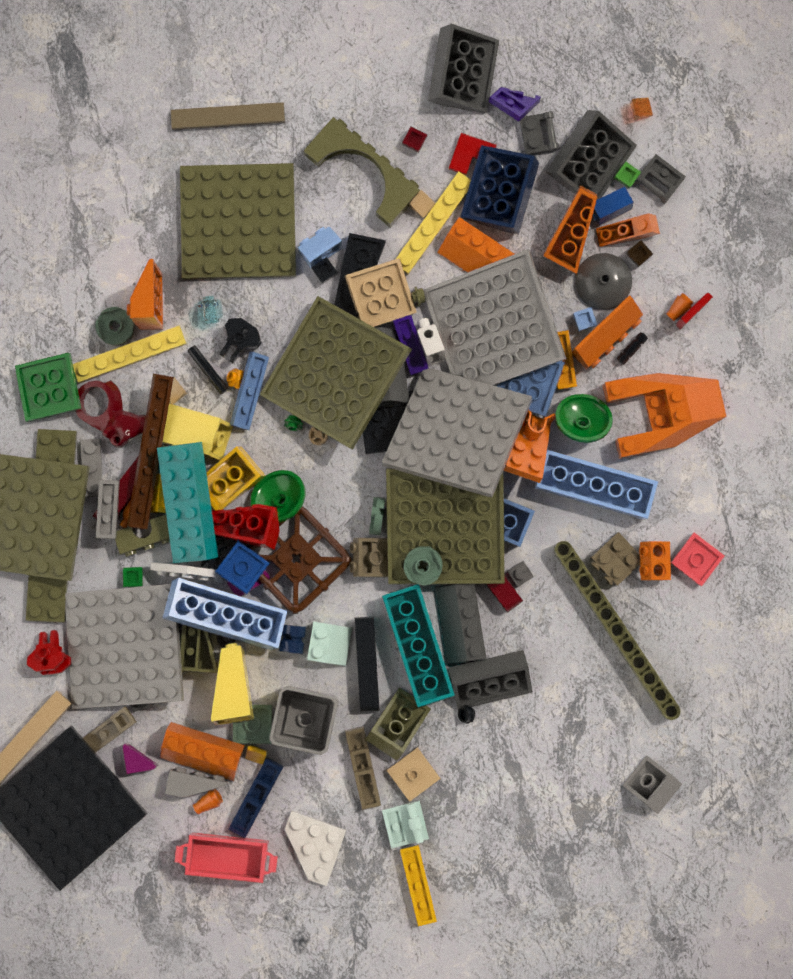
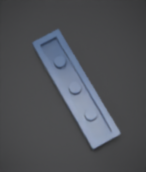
[230,352,269,430]

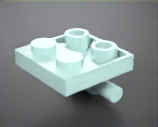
[382,800,429,849]

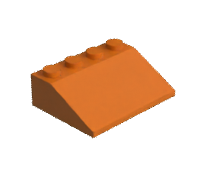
[127,259,163,330]

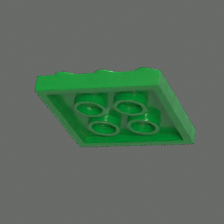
[15,353,81,422]

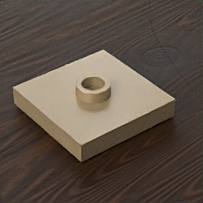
[387,747,441,802]

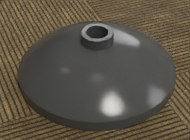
[575,253,632,310]

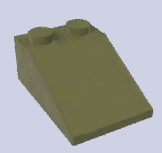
[365,687,431,761]

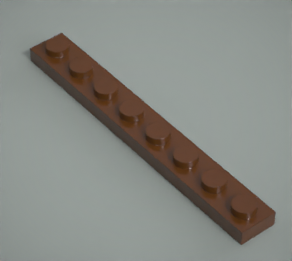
[127,373,174,529]

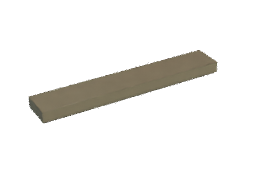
[171,102,285,130]

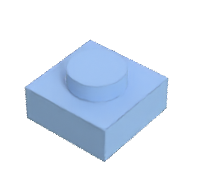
[573,307,597,332]

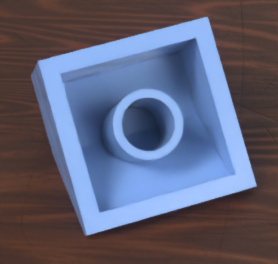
[298,226,343,270]

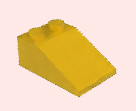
[206,446,266,510]

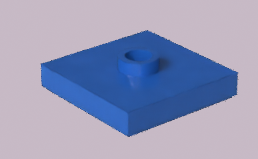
[215,540,270,595]

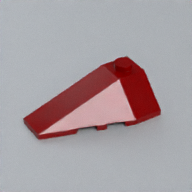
[212,504,280,550]

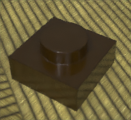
[626,240,653,268]

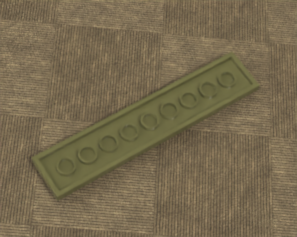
[26,429,77,622]

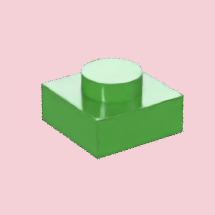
[614,162,641,189]

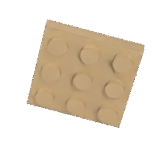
[345,258,417,327]

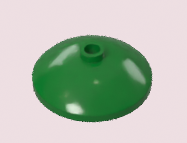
[555,394,613,443]
[251,470,306,523]

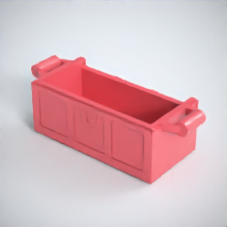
[174,832,278,883]

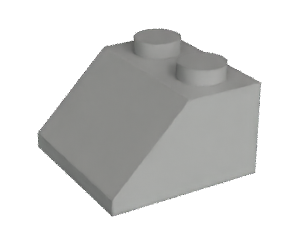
[623,755,682,814]

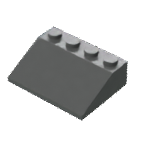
[428,23,499,113]
[546,110,637,200]

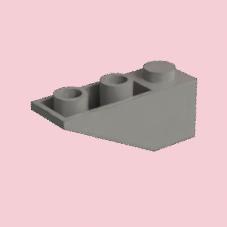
[165,767,228,798]

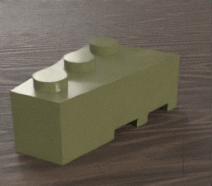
[181,624,218,673]

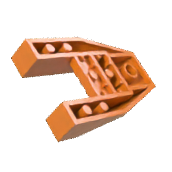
[602,373,727,459]

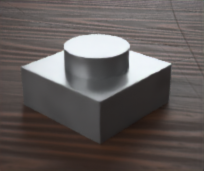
[507,561,534,587]

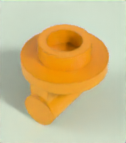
[226,368,244,390]

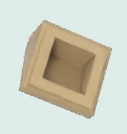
[409,190,435,219]
[170,377,187,405]

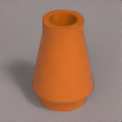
[666,293,694,321]
[193,789,223,815]

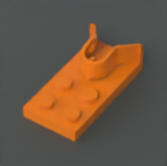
[503,410,555,483]

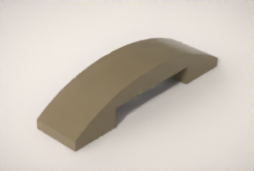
[83,706,137,752]

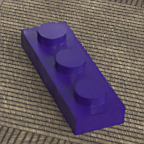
[393,315,429,375]

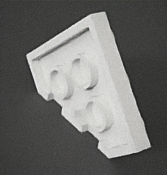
[150,562,224,583]
[285,811,346,886]

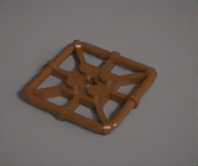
[247,506,352,614]

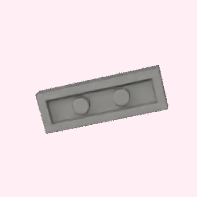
[80,438,103,497]
[96,480,120,539]

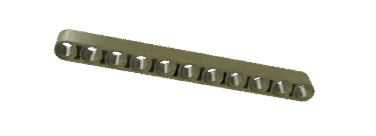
[554,541,681,720]

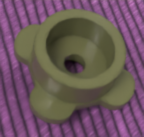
[411,286,425,307]

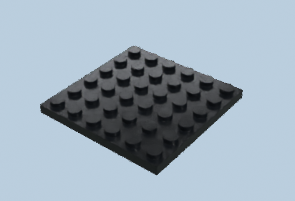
[0,726,148,891]

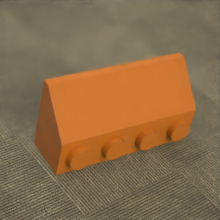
[437,217,514,273]
[572,295,643,370]
[160,722,245,781]

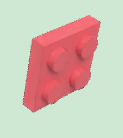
[671,532,725,586]

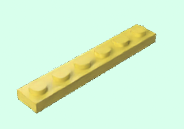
[396,172,471,275]
[73,325,187,383]

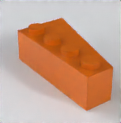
[543,185,597,274]

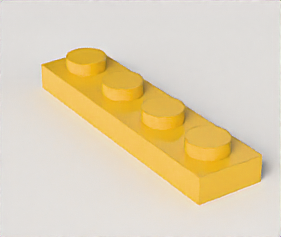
[400,844,437,927]

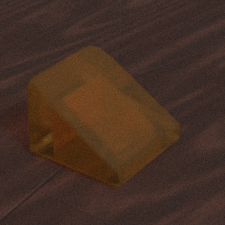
[630,97,653,120]

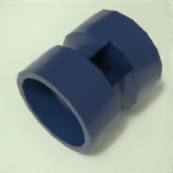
[279,625,306,654]

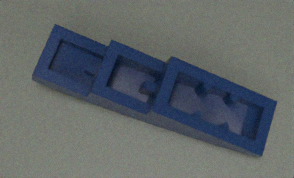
[228,757,284,838]

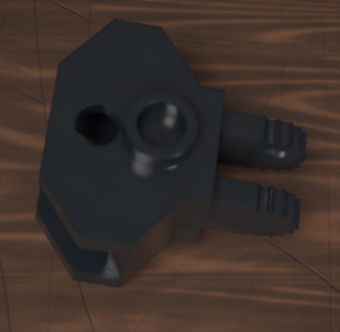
[219,318,262,364]

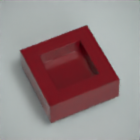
[402,126,427,153]

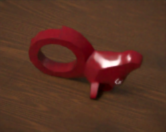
[76,380,146,448]

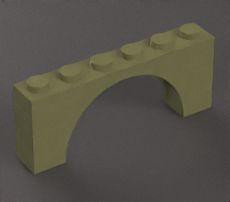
[304,117,420,228]

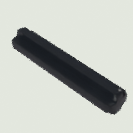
[188,345,228,394]

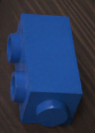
[592,186,634,225]

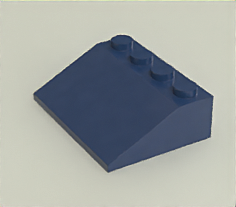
[460,145,539,235]

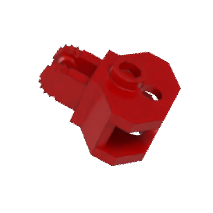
[27,630,71,676]

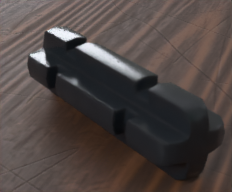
[617,332,648,365]

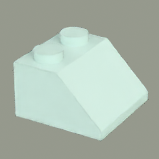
[307,621,352,666]

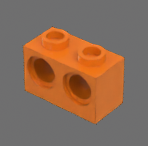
[639,541,671,581]

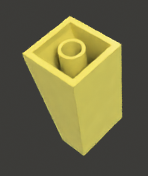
[162,404,233,461]
[211,643,254,725]

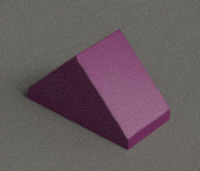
[123,742,158,774]

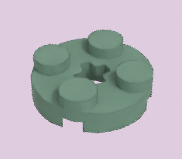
[95,307,135,346]
[369,497,385,535]
[404,546,443,586]

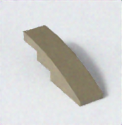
[345,726,381,810]

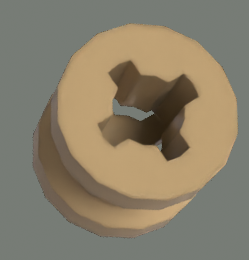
[309,427,328,446]

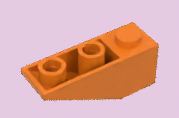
[596,213,660,247]

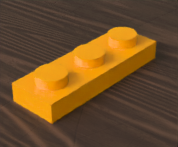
[557,330,577,390]

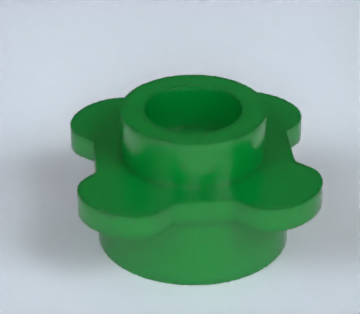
[284,415,303,431]

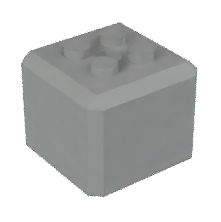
[269,685,339,755]

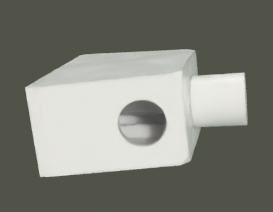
[417,318,446,367]

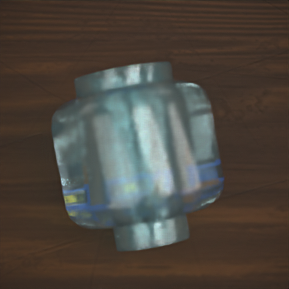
[197,295,223,324]

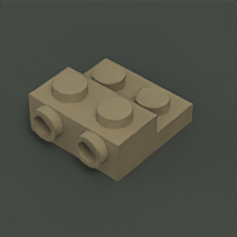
[590,532,640,586]
[350,538,388,577]

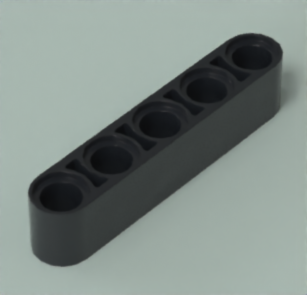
[354,616,380,712]

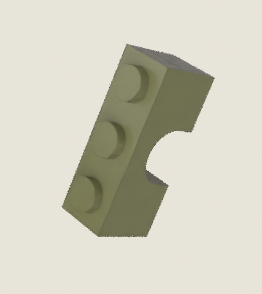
[115,515,170,557]

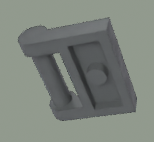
[520,111,560,155]
[635,154,686,205]

